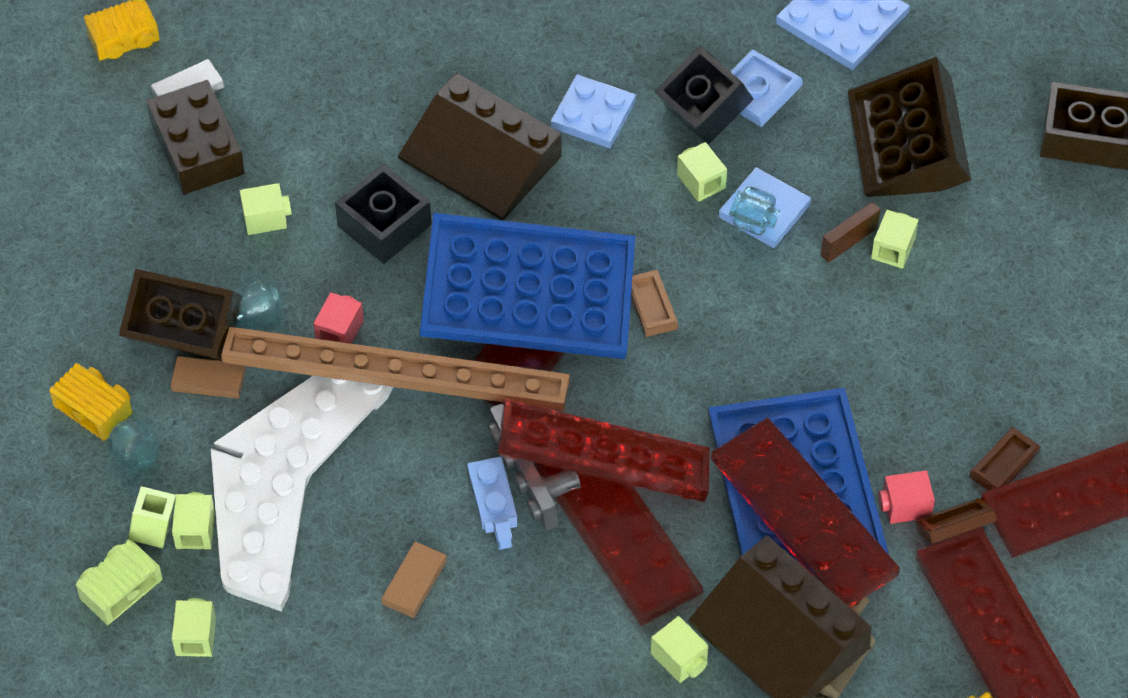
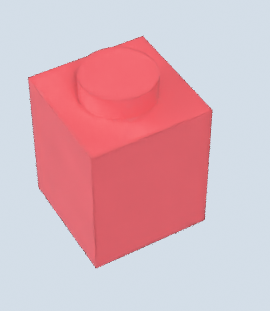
[313,292,364,344]
[878,470,935,524]

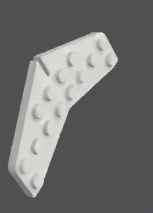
[211,376,393,611]

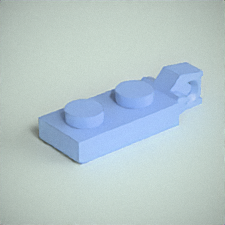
[467,457,517,550]

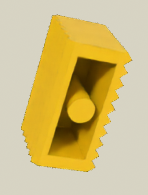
[84,0,160,61]
[49,363,133,441]

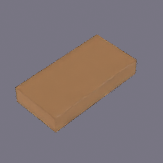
[631,269,678,337]
[171,356,246,399]
[381,542,447,618]

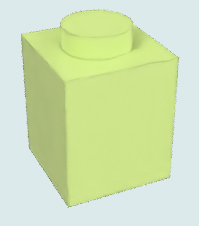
[677,142,727,202]
[240,183,292,235]
[871,210,919,269]
[128,486,176,548]
[172,492,215,549]
[172,598,216,657]
[651,616,708,683]

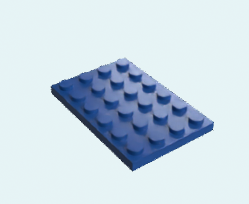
[419,213,635,359]
[708,388,892,585]

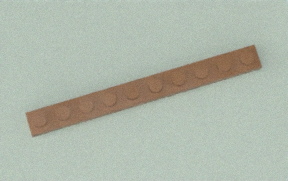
[221,327,570,411]

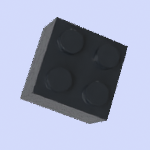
[654,45,754,145]
[335,164,432,264]

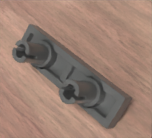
[487,404,581,531]

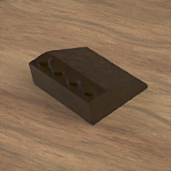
[848,56,971,197]
[398,73,562,221]
[688,535,871,698]

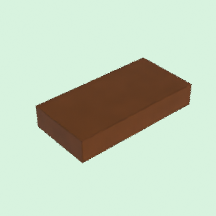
[821,202,881,263]
[969,427,1041,497]
[916,498,997,544]

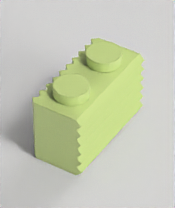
[76,539,163,625]

